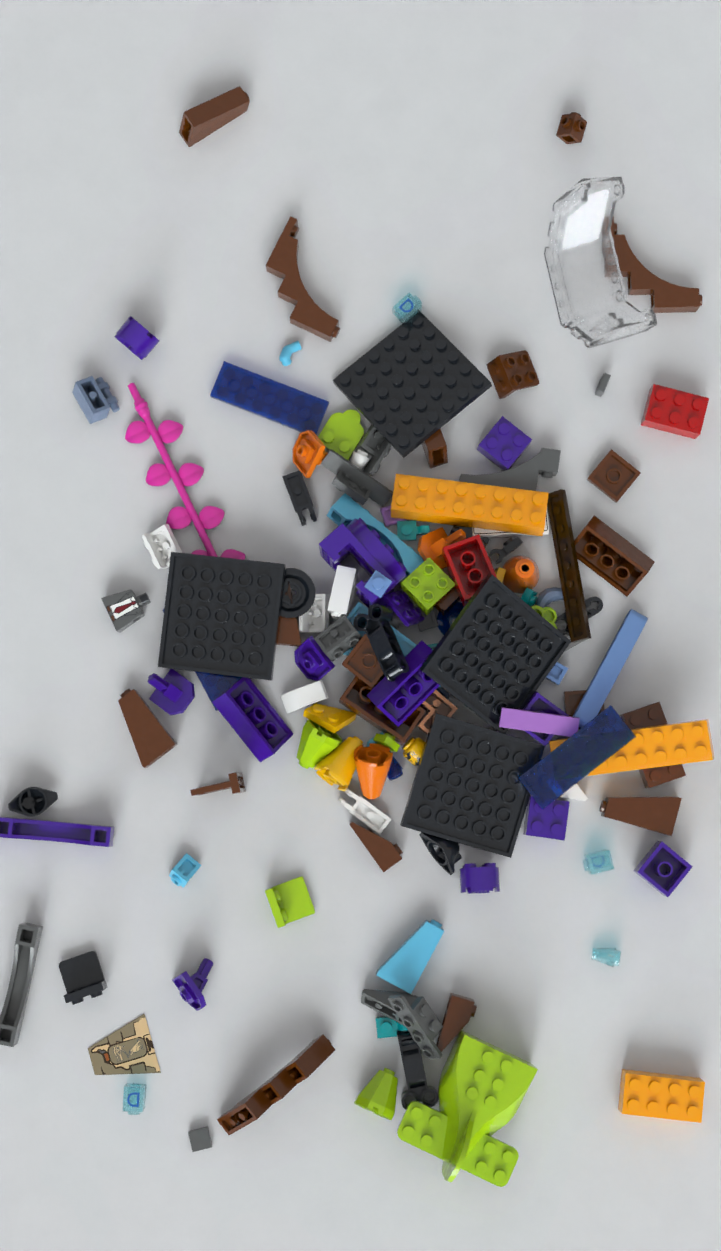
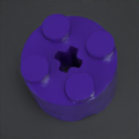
[114,316,159,360]
[460,863,500,894]

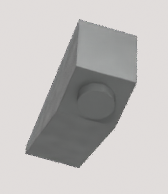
[361,989,418,1025]

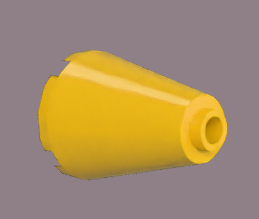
[314,736,364,791]

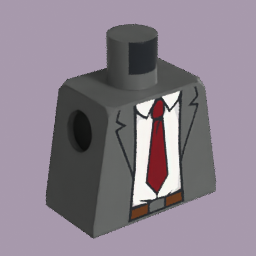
[101,590,151,633]

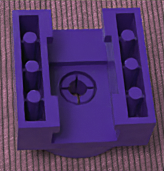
[319,518,407,609]

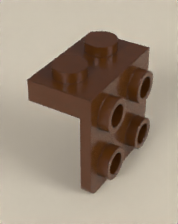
[486,350,539,399]

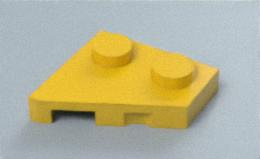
[303,703,356,733]

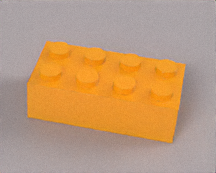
[618,1069,705,1123]

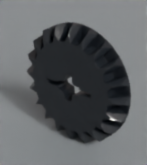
[280,568,315,618]

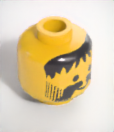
[402,737,425,766]

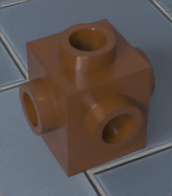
[556,112,587,144]

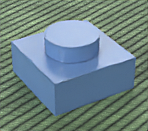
[364,570,392,598]
[546,662,569,685]

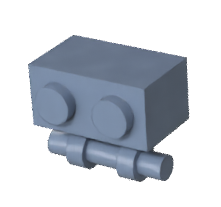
[72,376,120,424]

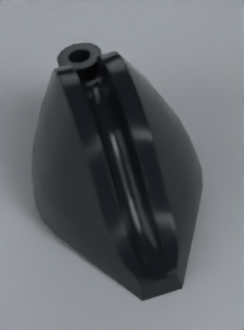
[8,787,58,816]
[419,832,462,875]

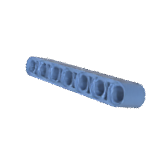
[572,609,648,732]

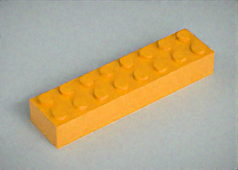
[391,474,549,536]
[549,719,714,780]

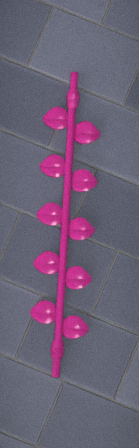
[125,383,246,560]

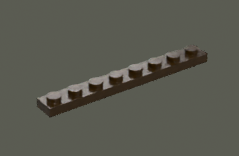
[547,489,591,643]

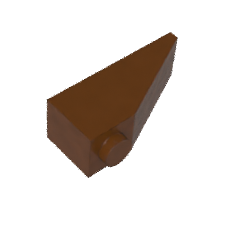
[349,822,403,872]
[436,993,477,1052]

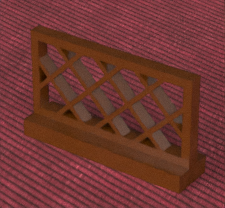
[190,772,246,796]

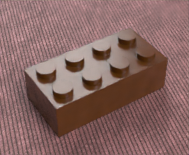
[619,702,686,788]

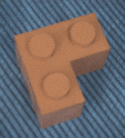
[417,690,458,735]

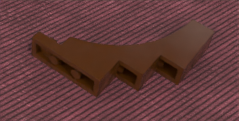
[266,216,340,342]
[603,217,702,313]
[217,1034,335,1135]

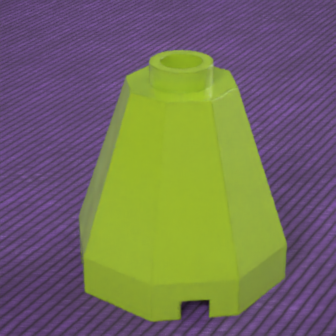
[296,720,343,769]
[354,1068,398,1120]

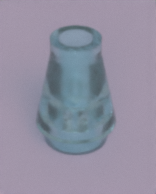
[592,948,621,967]

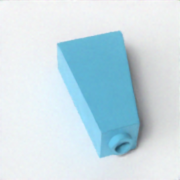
[376,919,444,994]

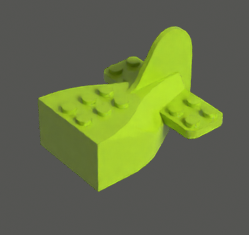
[397,1030,538,1187]

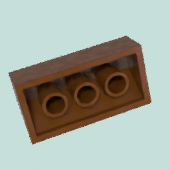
[574,515,655,596]
[339,676,426,745]

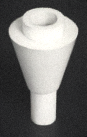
[351,449,370,470]

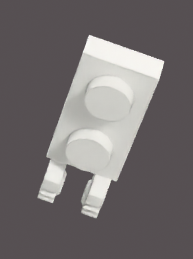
[338,788,391,834]

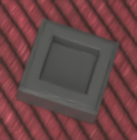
[595,373,611,397]
[188,1126,212,1152]

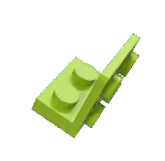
[401,558,455,615]
[265,876,315,928]

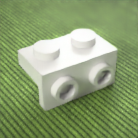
[142,524,182,569]
[298,594,330,633]

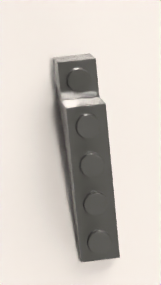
[459,448,561,491]

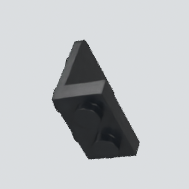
[59,951,107,1005]

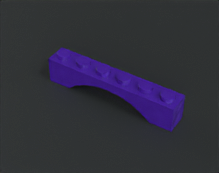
[0,817,115,847]

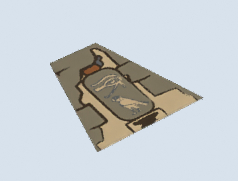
[88,1014,161,1075]

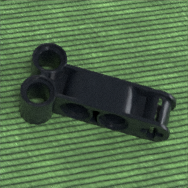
[353,603,409,682]
[397,1031,439,1110]

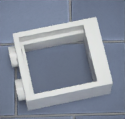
[327,565,359,620]

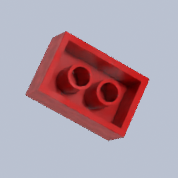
[641,384,709,439]
[442,534,498,606]

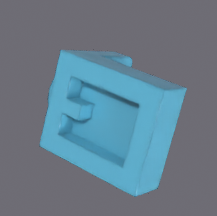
[169,853,201,888]

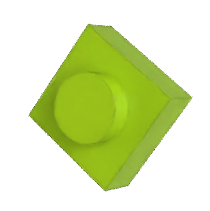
[373,733,400,752]

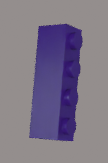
[366,640,440,727]
[212,677,293,762]

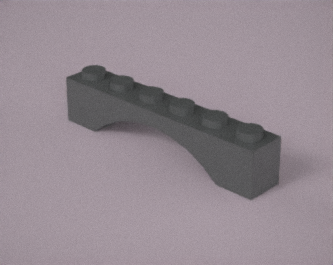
[0,922,43,1047]

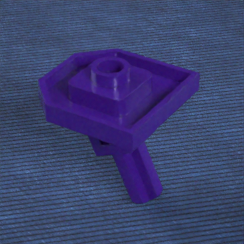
[294,636,335,682]
[148,669,195,715]
[172,958,213,1011]

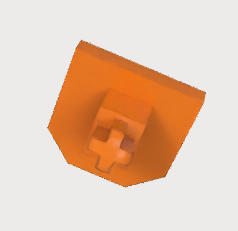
[293,430,328,478]
[417,527,466,569]

